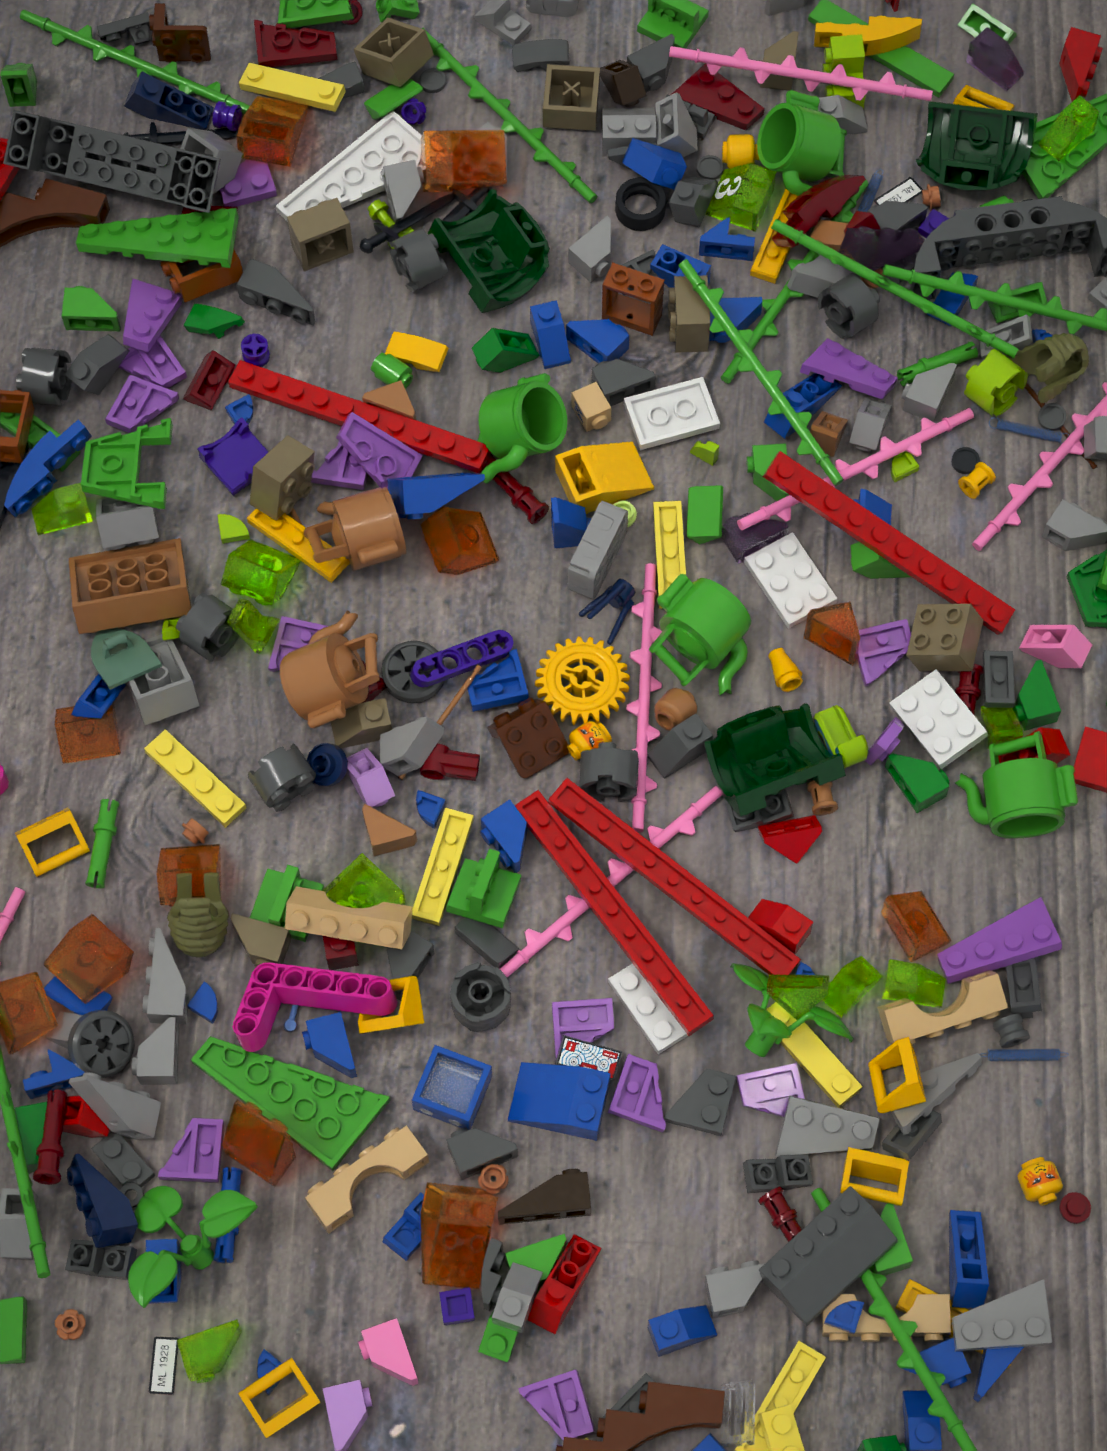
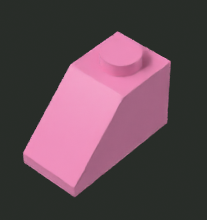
[1019,625,1092,668]
[358,1318,419,1386]

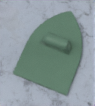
[91,628,162,690]

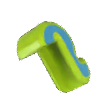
[813,705,868,769]

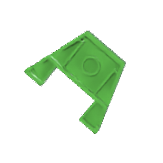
[81,418,173,509]

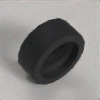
[615,177,666,231]

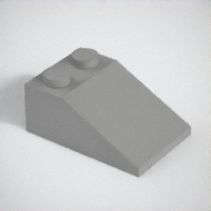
[127,634,199,725]

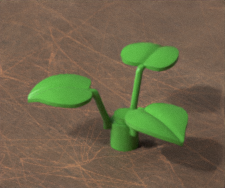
[730,963,854,1057]
[128,1186,258,1308]

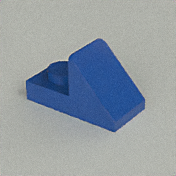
[699,217,755,261]
[23,1049,85,1099]

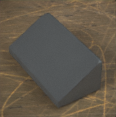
[454,918,519,969]

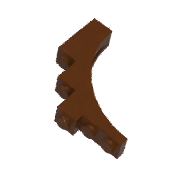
[0,178,110,247]
[556,1382,725,1451]

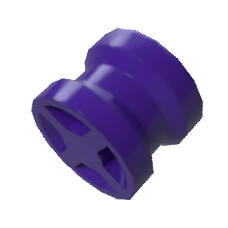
[212,101,242,132]
[241,333,270,367]

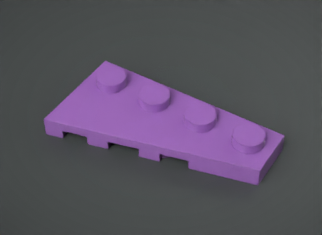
[937,897,1062,984]

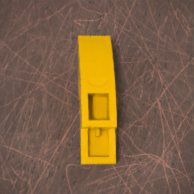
[814,16,922,56]

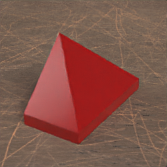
[758,815,822,864]

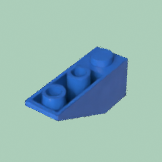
[764,373,842,439]

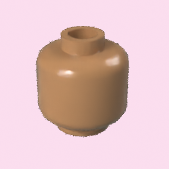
[654,688,697,730]

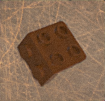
[149,3,211,63]
[487,697,569,778]

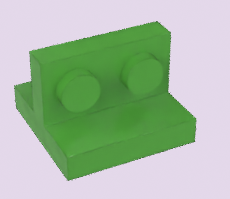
[637,0,709,48]
[446,849,521,928]
[250,865,324,942]

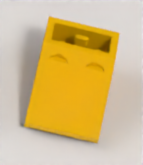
[555,442,654,514]

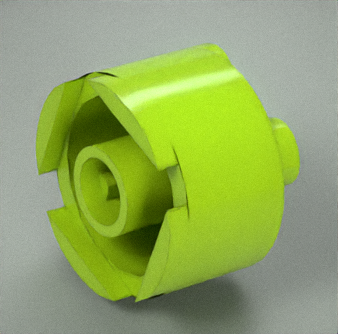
[964,349,1028,416]

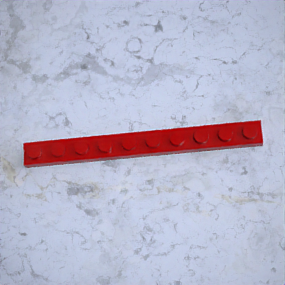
[228,360,491,474]
[763,451,1015,635]
[548,778,801,985]
[514,790,714,1036]

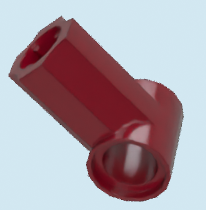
[419,743,480,781]

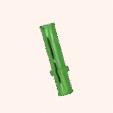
[897,341,978,387]
[85,799,119,888]

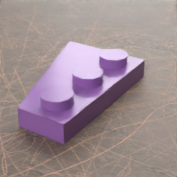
[123,278,182,352]
[800,338,898,399]
[336,412,423,489]

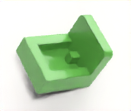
[376,0,420,22]
[478,1310,518,1363]

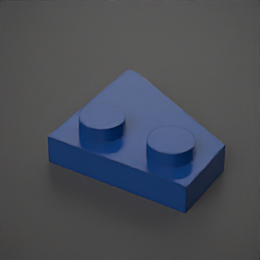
[467,649,529,712]

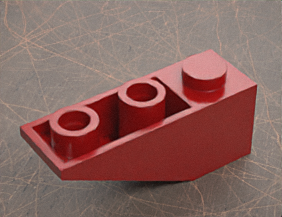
[1059,27,1103,107]
[527,1234,602,1334]

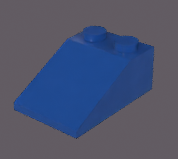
[387,472,485,519]
[508,1062,611,1141]

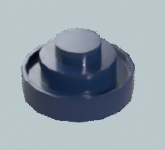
[307,743,348,786]

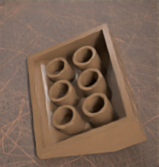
[69,538,192,634]

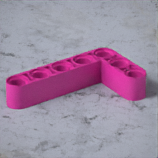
[232,962,398,1052]

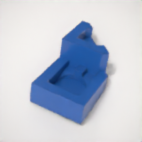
[382,1192,428,1261]

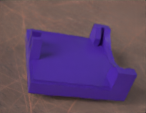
[197,417,268,496]

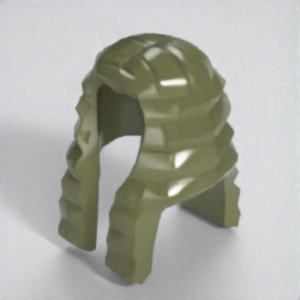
[1006,333,1089,403]
[167,872,229,958]

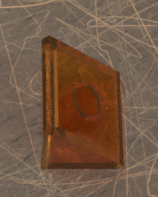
[804,602,861,666]
[55,702,121,764]
[881,891,951,962]
[0,972,58,1055]

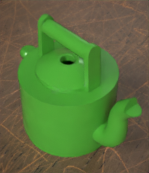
[757,90,847,196]
[477,373,567,484]
[649,574,751,695]
[955,731,1078,838]

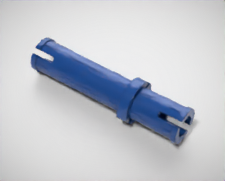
[213,1167,243,1263]

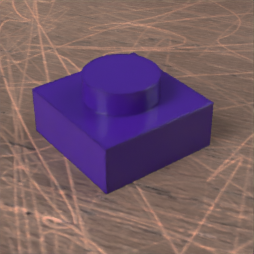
[918,209,949,238]
[439,1287,475,1325]

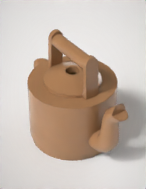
[304,487,406,571]
[280,610,380,728]

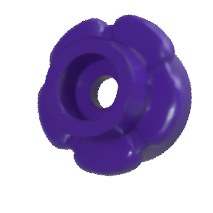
[401,98,426,125]

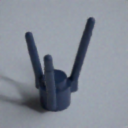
[579,578,635,645]

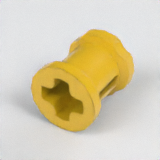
[958,462,996,499]

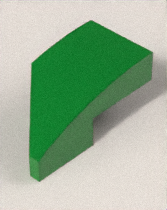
[183,303,245,339]

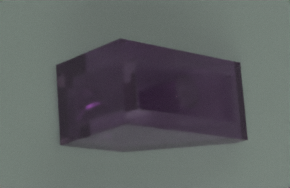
[966,27,1024,91]
[721,513,789,564]

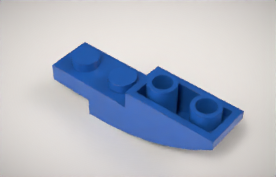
[4,419,92,517]

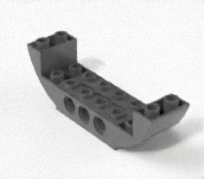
[3,110,221,213]
[910,196,1107,300]

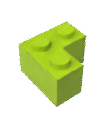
[822,35,866,109]

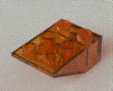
[237,96,309,167]
[421,130,507,192]
[222,1099,296,1187]
[421,1182,498,1289]

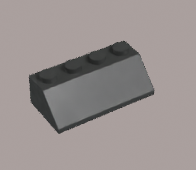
[759,1186,898,1326]

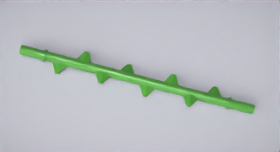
[20,10,253,116]
[421,28,597,204]
[721,180,869,384]
[771,219,1019,359]
[678,259,844,486]
[882,264,1107,335]
[0,1046,50,1278]
[811,1188,977,1451]

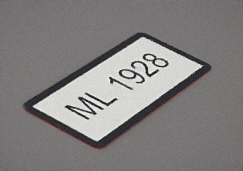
[874,177,923,206]
[149,1337,179,1395]

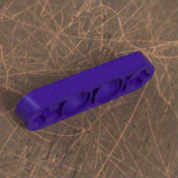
[410,630,514,688]

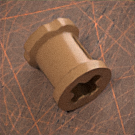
[807,780,838,816]

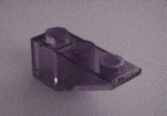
[839,226,924,271]

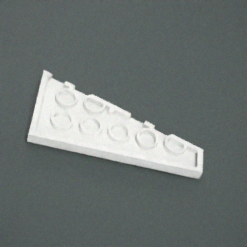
[276,110,448,222]

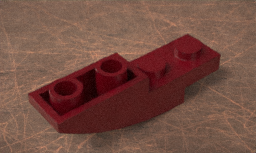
[772,175,866,248]

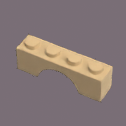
[285,886,413,949]
[877,970,1008,1044]
[305,1125,429,1234]
[822,1294,951,1342]

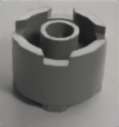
[389,229,448,292]
[818,273,880,338]
[16,347,72,406]
[176,593,244,662]
[579,742,639,802]
[248,744,316,812]
[450,963,511,1032]

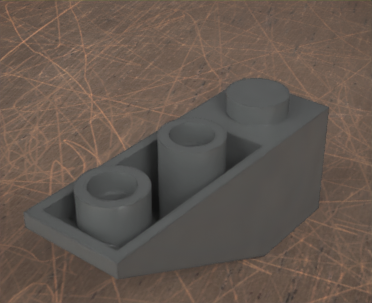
[237,259,315,326]

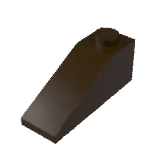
[498,1169,591,1225]

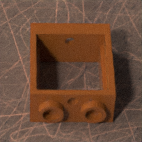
[160,249,243,302]
[602,262,664,336]
[0,390,35,463]

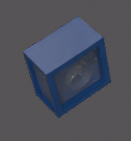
[412,1045,492,1130]

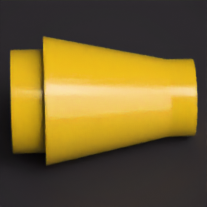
[768,648,803,692]

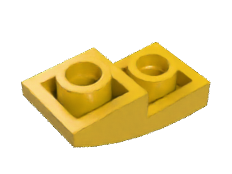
[385,331,449,372]

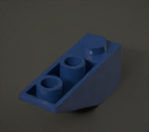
[124,71,214,130]
[67,1154,138,1248]

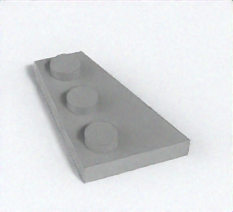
[775,1095,880,1157]
[952,1279,1052,1352]

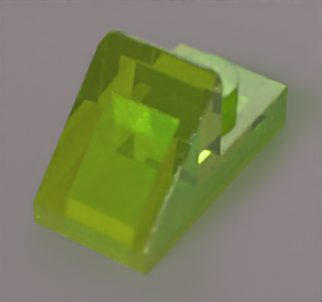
[227,598,279,654]
[981,705,1023,749]

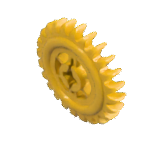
[535,636,630,726]

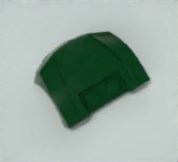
[916,101,1038,190]
[427,189,550,313]
[705,703,846,817]

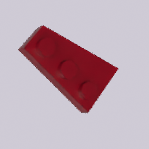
[254,20,338,67]
[671,63,765,131]

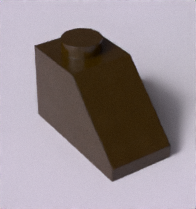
[600,60,647,107]

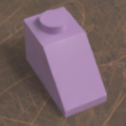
[347,748,395,807]
[322,1380,372,1451]

